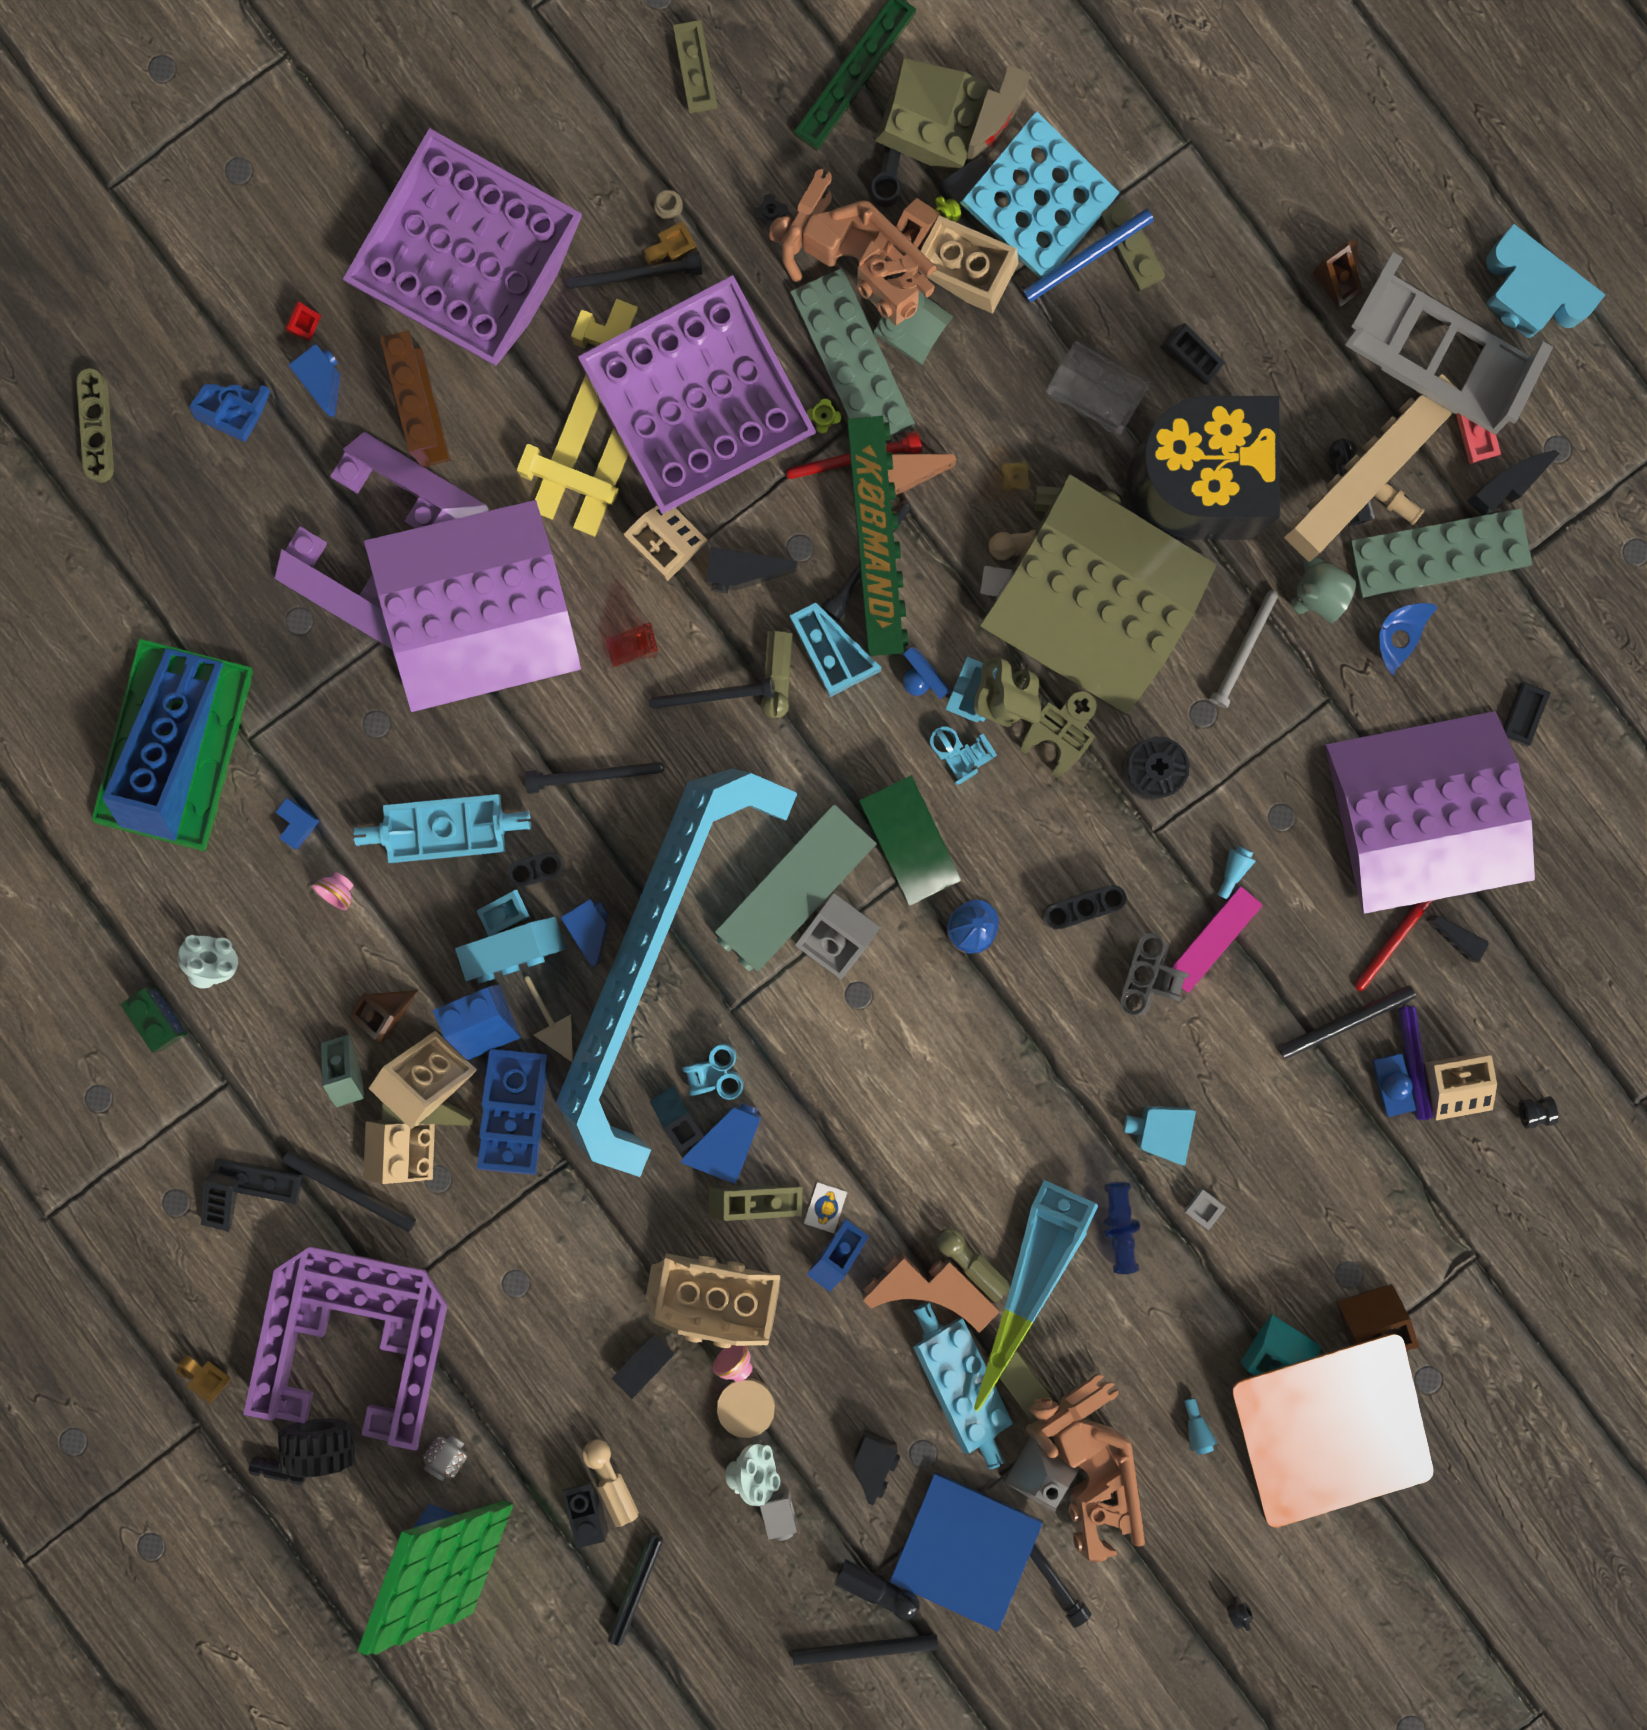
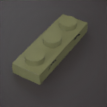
[673,20,717,114]
[1100,199,1166,292]

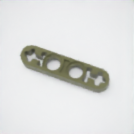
[77,368,114,483]

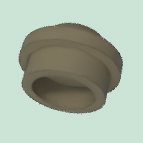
[654,190,683,220]

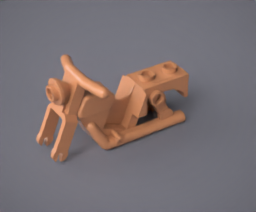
[769,169,936,326]
[1024,1374,1145,1562]

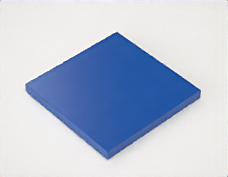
[890,1472,1043,1632]

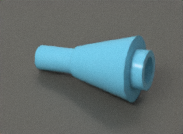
[1217,846,1256,899]
[1184,1398,1218,1455]

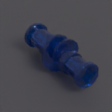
[1103,1182,1141,1274]

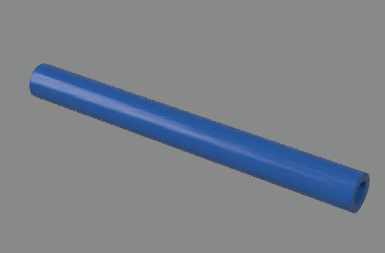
[1022,208,1154,303]

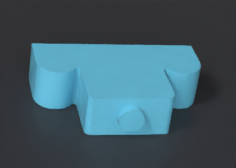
[1486,224,1605,338]

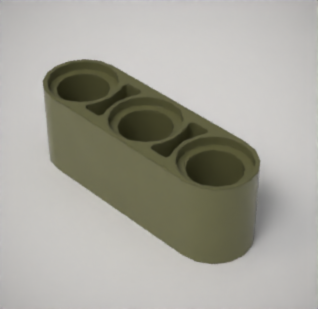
[986,1349,1054,1423]

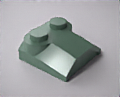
[874,291,953,366]

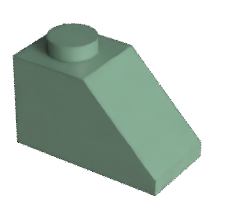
[321,1035,364,1107]

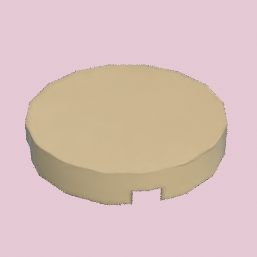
[717,1378,775,1438]

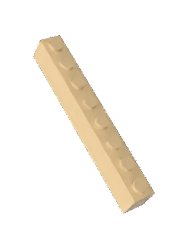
[1284,374,1458,562]

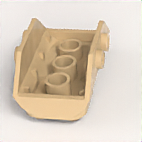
[645,1253,780,1348]

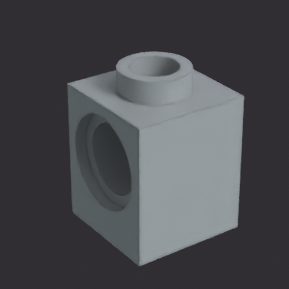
[760,1490,797,1541]

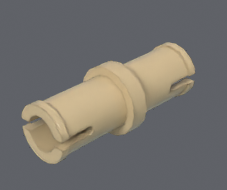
[1374,483,1425,525]

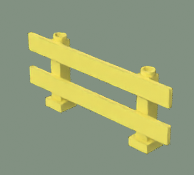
[516,298,638,537]

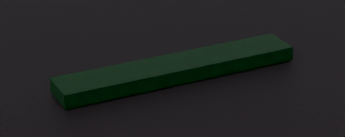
[794,0,916,151]

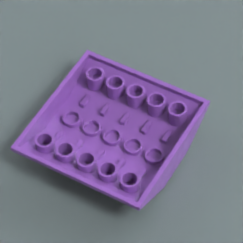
[343,128,582,366]
[578,275,816,514]
[364,500,581,712]
[1325,711,1535,914]

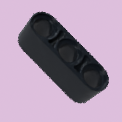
[1042,885,1127,930]

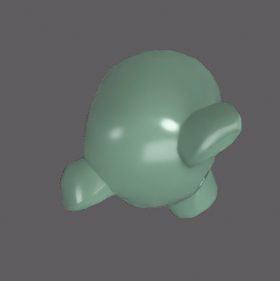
[1291,557,1356,624]

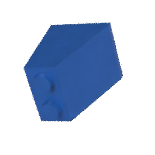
[433,984,522,1060]

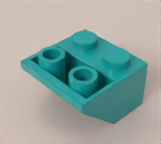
[1240,1314,1321,1376]

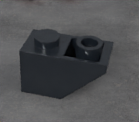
[650,1085,706,1153]
[853,1429,900,1505]
[562,1482,609,1549]

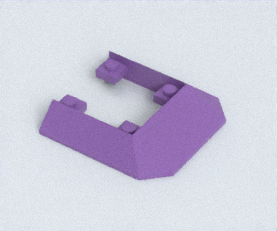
[275,432,489,650]
[243,1246,448,1451]

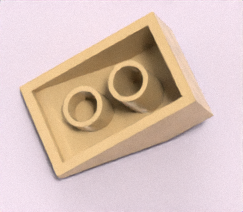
[918,215,1019,314]
[369,1031,477,1129]

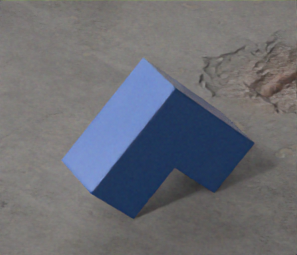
[276,798,320,849]

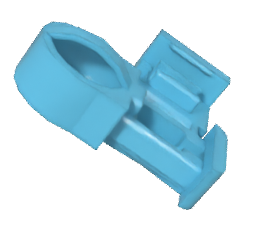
[929,727,997,785]

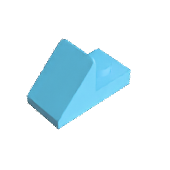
[477,890,530,937]

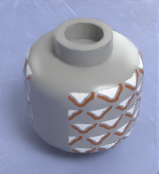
[423,1434,467,1481]

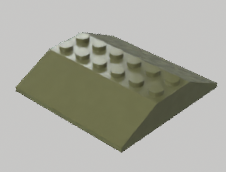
[980,474,1217,715]

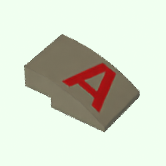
[966,65,1031,164]

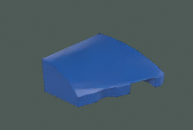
[189,384,270,442]

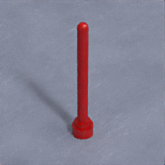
[785,431,923,479]
[1354,900,1433,991]

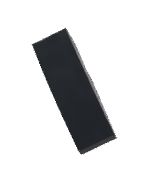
[1467,450,1560,516]

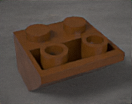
[1336,1284,1419,1351]

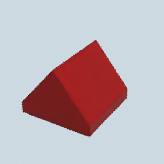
[285,301,321,342]

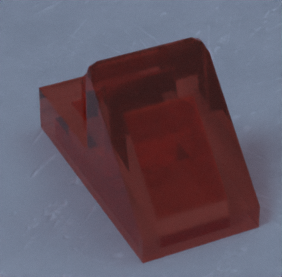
[606,623,658,667]

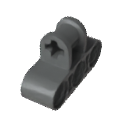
[1120,933,1189,1016]

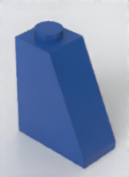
[681,1103,762,1184]

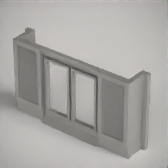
[1345,252,1553,435]

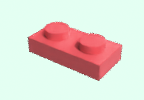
[1456,413,1501,464]

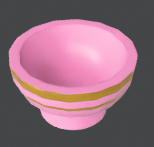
[312,872,353,911]
[712,1345,753,1382]

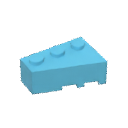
[790,603,882,698]
[455,917,566,984]

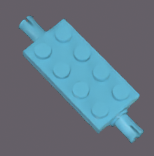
[354,794,531,863]
[913,1302,1013,1470]

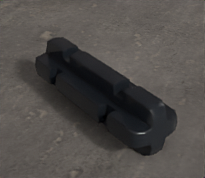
[248,1457,306,1485]

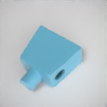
[1123,1106,1196,1166]

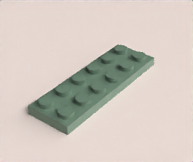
[790,267,915,437]
[1349,509,1532,599]

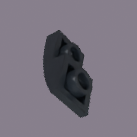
[611,1333,675,1400]

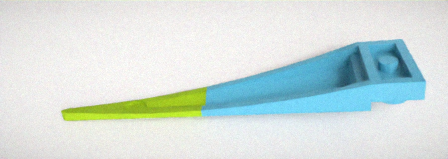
[974,1180,1098,1411]

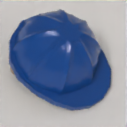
[947,900,999,954]

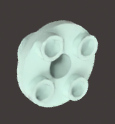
[177,935,238,988]
[725,1444,780,1506]

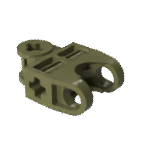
[1019,691,1097,778]

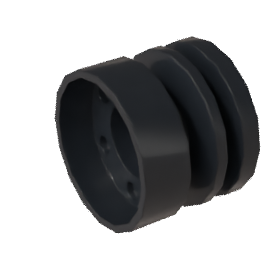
[1121,736,1190,800]

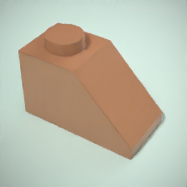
[885,198,941,262]

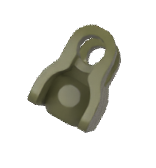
[974,656,1041,727]

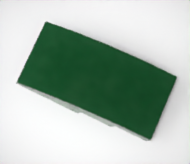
[859,775,961,906]

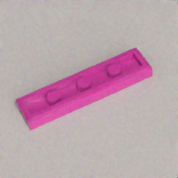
[1170,886,1263,993]

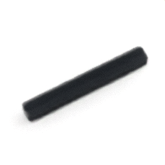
[608,1532,663,1646]

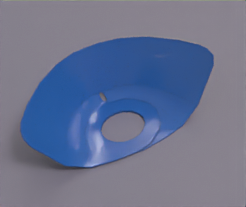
[1379,603,1437,676]

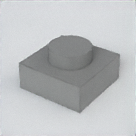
[1184,1188,1226,1230]

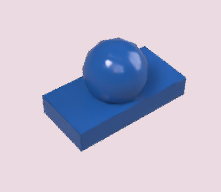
[902,647,951,699]
[1371,1053,1416,1117]

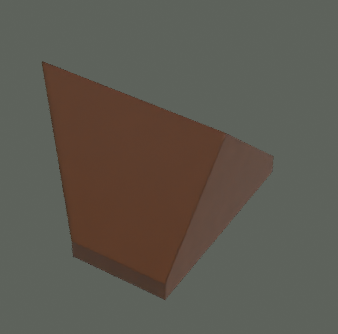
[1313,239,1363,307]
[350,990,418,1042]

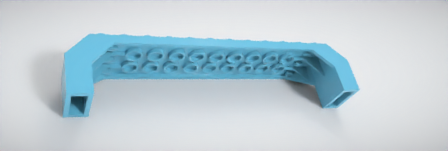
[556,768,797,1177]

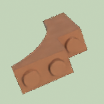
[862,1254,1000,1333]

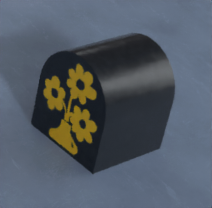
[1127,396,1280,540]

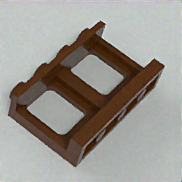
[380,330,451,467]

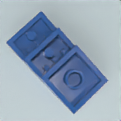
[477,1049,548,1175]

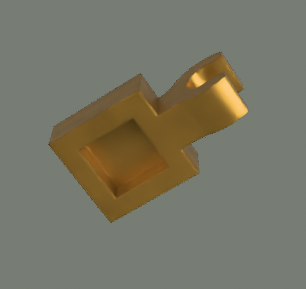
[644,221,697,265]
[175,1355,231,1404]

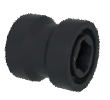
[1518,1096,1558,1129]

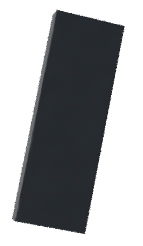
[213,1158,304,1204]

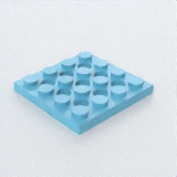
[960,111,1120,279]

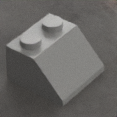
[795,893,880,980]

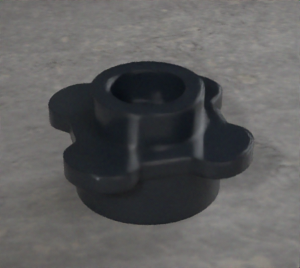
[754,194,788,228]
[1227,1596,1253,1631]

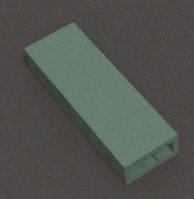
[715,804,877,972]

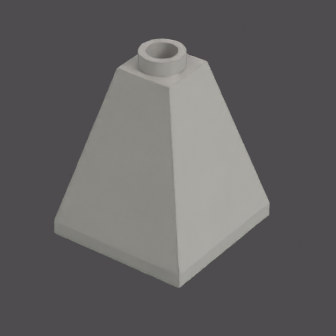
[1004,1437,1080,1513]

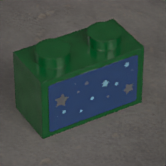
[120,986,188,1053]

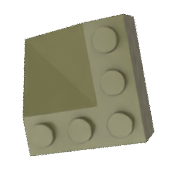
[875,58,991,175]

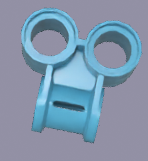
[682,1043,744,1100]

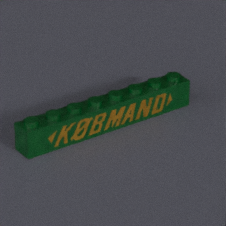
[847,416,909,656]

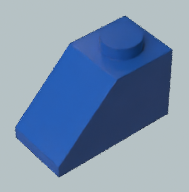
[289,344,341,417]
[561,899,609,967]
[806,1219,869,1292]

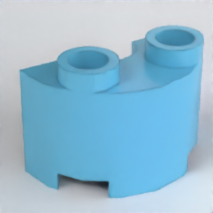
[945,657,998,723]

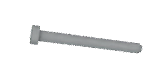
[1209,590,1278,708]

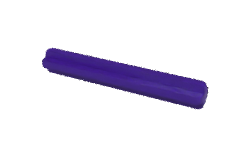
[1398,1005,1433,1120]

